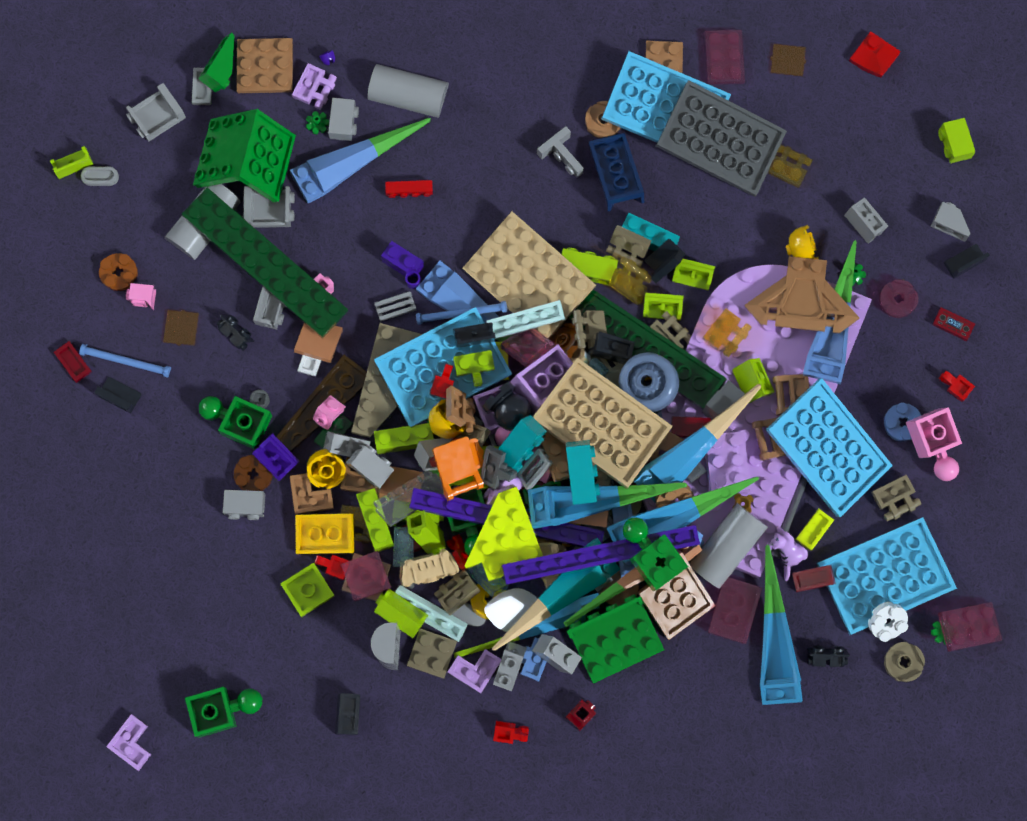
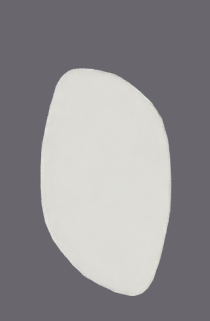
[484,588,537,632]

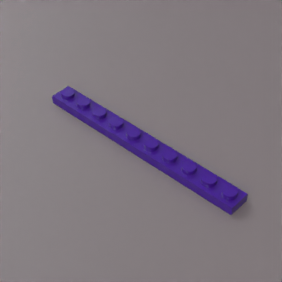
[409,488,604,548]
[502,525,700,585]

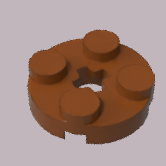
[99,253,138,291]

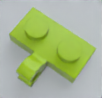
[453,350,495,387]

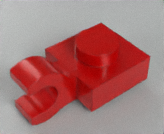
[430,364,454,399]
[938,371,975,402]
[447,534,469,570]
[315,555,351,580]
[493,721,529,744]

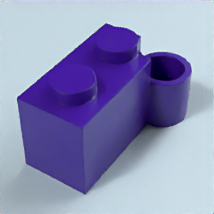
[381,241,424,289]

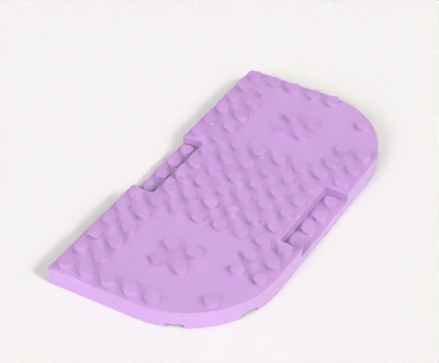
[642,265,872,579]

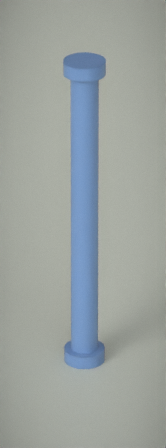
[416,301,507,325]
[79,344,171,378]

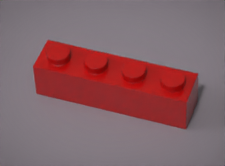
[385,180,433,198]

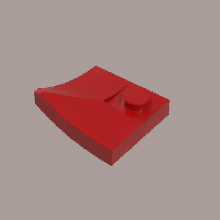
[849,31,901,78]

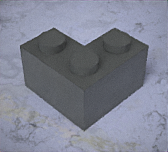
[702,380,745,420]

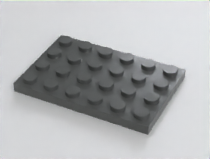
[656,80,787,197]

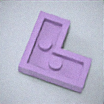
[448,649,501,694]
[107,714,151,771]

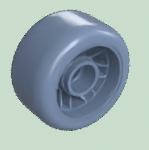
[619,353,679,412]

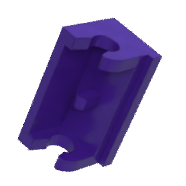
[252,433,299,481]

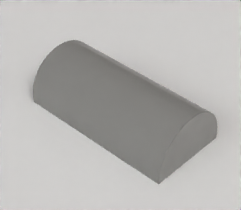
[368,64,449,118]
[164,184,241,260]
[689,503,768,589]
[371,623,401,670]

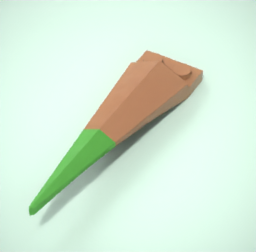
[563,545,702,627]

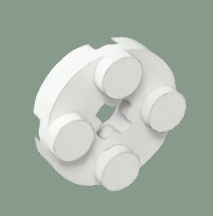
[868,602,908,642]

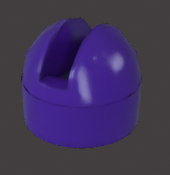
[319,50,335,65]

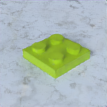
[281,563,335,617]

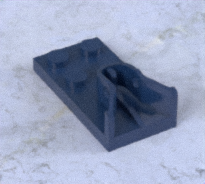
[589,133,644,212]

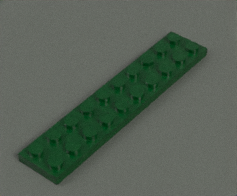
[181,187,348,339]
[567,289,727,410]

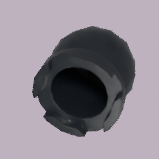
[482,381,532,431]

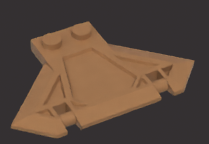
[744,256,860,333]

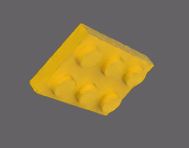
[295,514,354,554]

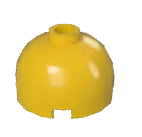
[786,225,818,259]
[428,399,466,439]
[307,449,346,489]

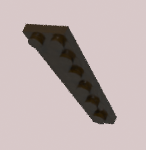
[277,355,367,452]

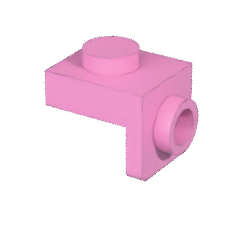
[313,395,346,430]

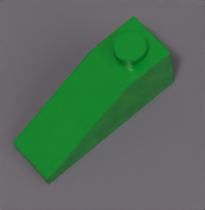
[198,32,234,93]

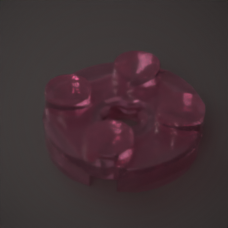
[879,279,918,318]

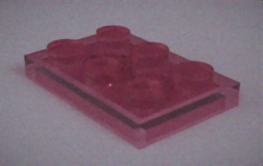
[705,30,745,85]
[708,577,762,644]
[938,602,1002,652]

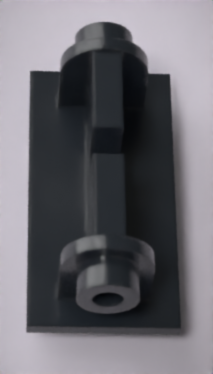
[217,315,254,351]
[807,646,850,667]

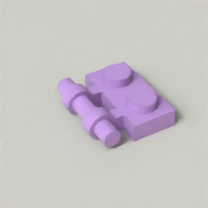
[292,63,337,110]

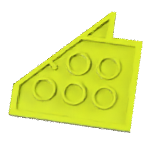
[465,487,543,581]

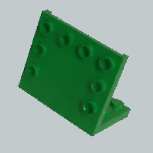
[193,109,296,203]
[567,594,664,684]

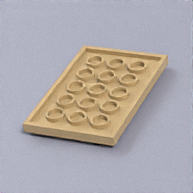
[463,212,596,342]
[533,358,672,489]

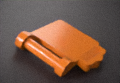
[432,436,484,501]

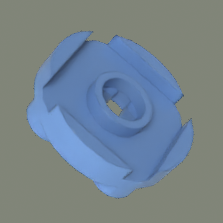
[884,402,922,441]

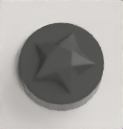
[250,389,270,408]

